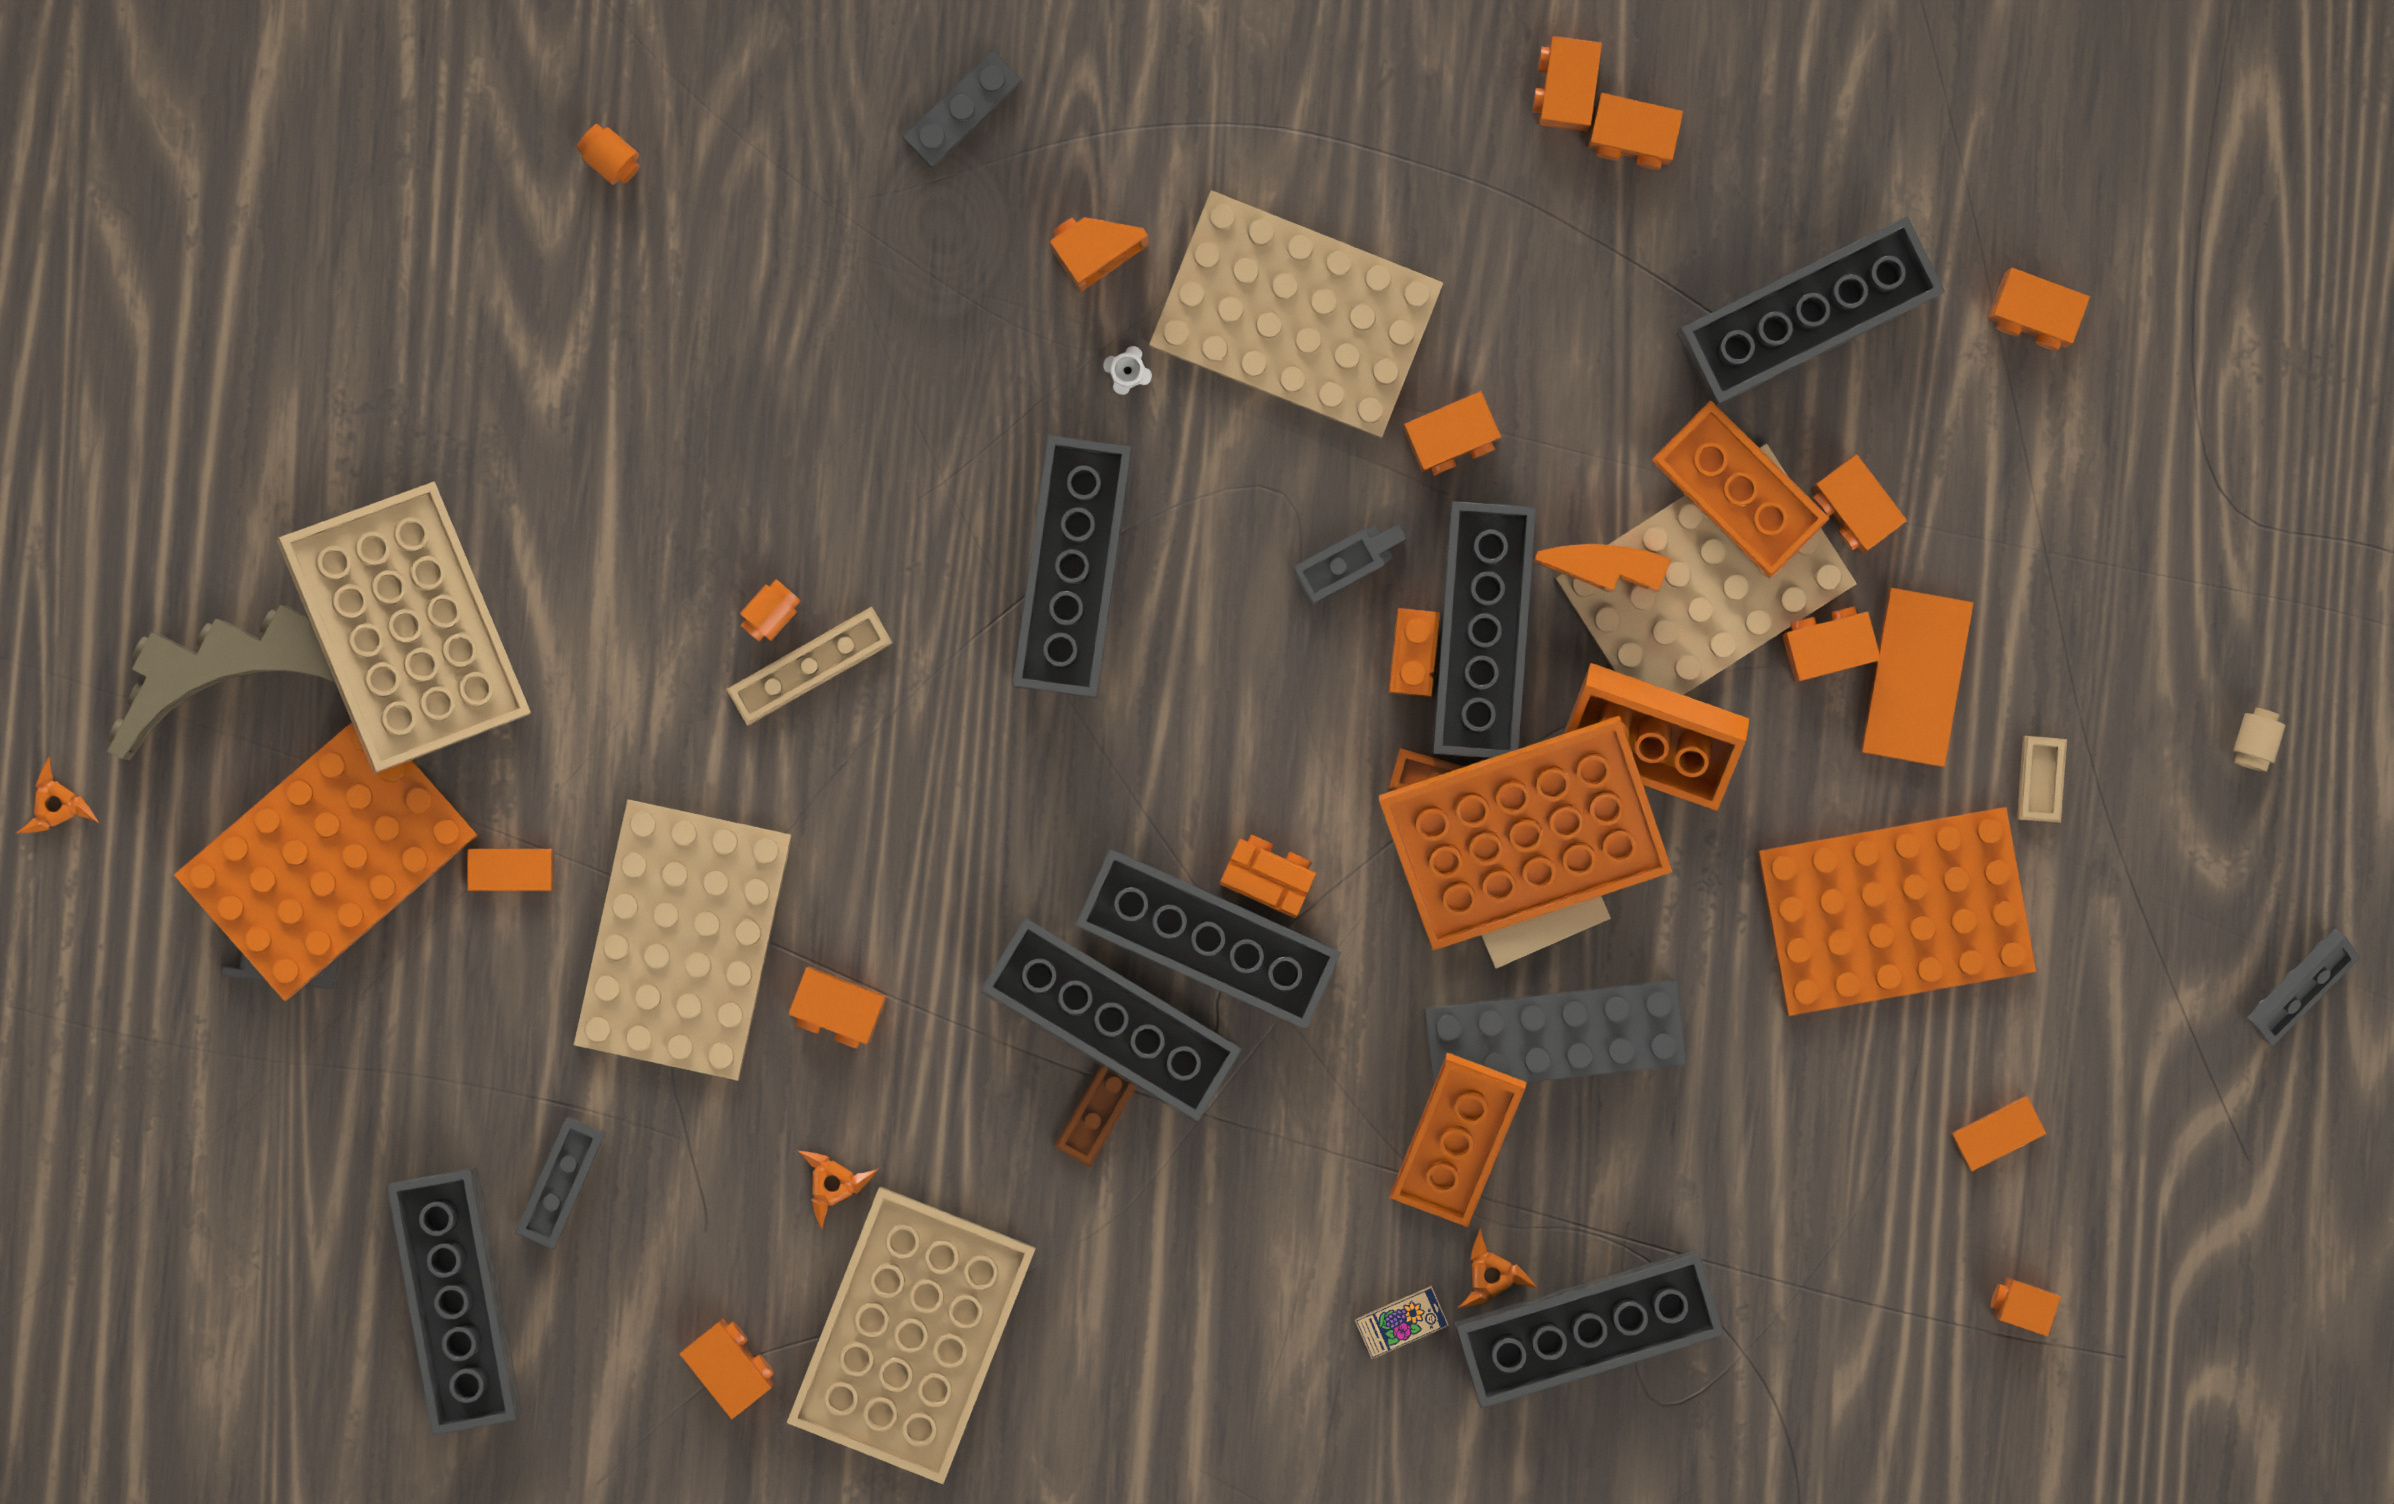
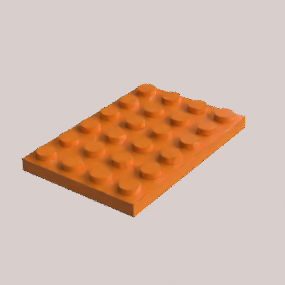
[1379,716,1673,951]
[174,722,478,1002]
[1757,807,2036,1016]

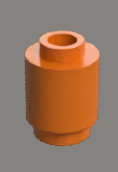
[576,124,640,185]
[739,579,801,642]

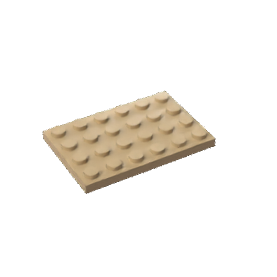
[1149,190,1443,439]
[1555,443,1857,695]
[277,481,531,774]
[574,799,792,1081]
[787,1187,1036,1484]

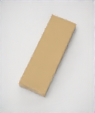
[1481,896,1611,969]

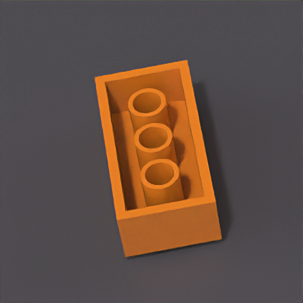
[1563,663,1750,811]

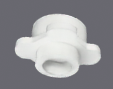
[1103,346,1152,395]

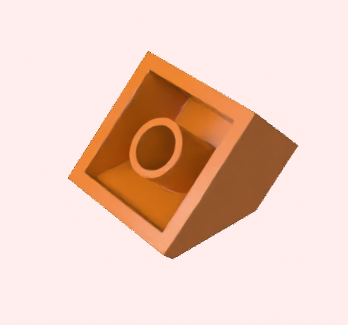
[1050,217,1149,293]

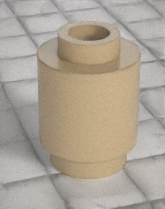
[2233,708,2286,772]

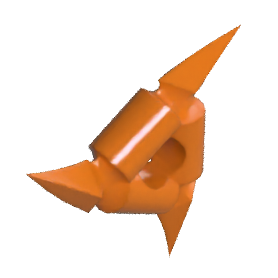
[16,756,99,833]
[796,1150,879,1230]
[1456,1228,1538,1309]

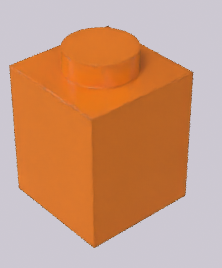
[1991,1277,2061,1337]

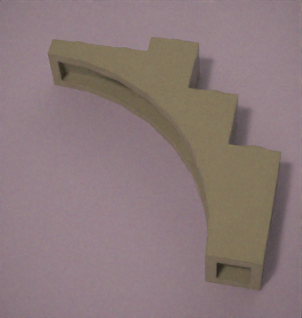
[107,605,335,760]

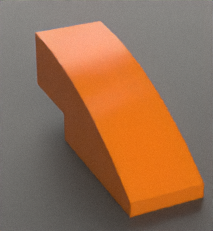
[1532,544,1671,593]

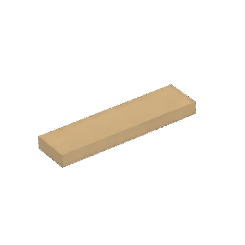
[726,607,893,726]

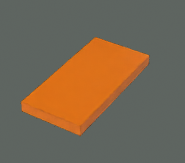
[1651,400,1830,579]
[1860,588,1974,767]
[1389,1052,1527,1227]

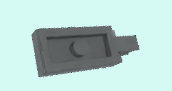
[1292,524,1407,605]

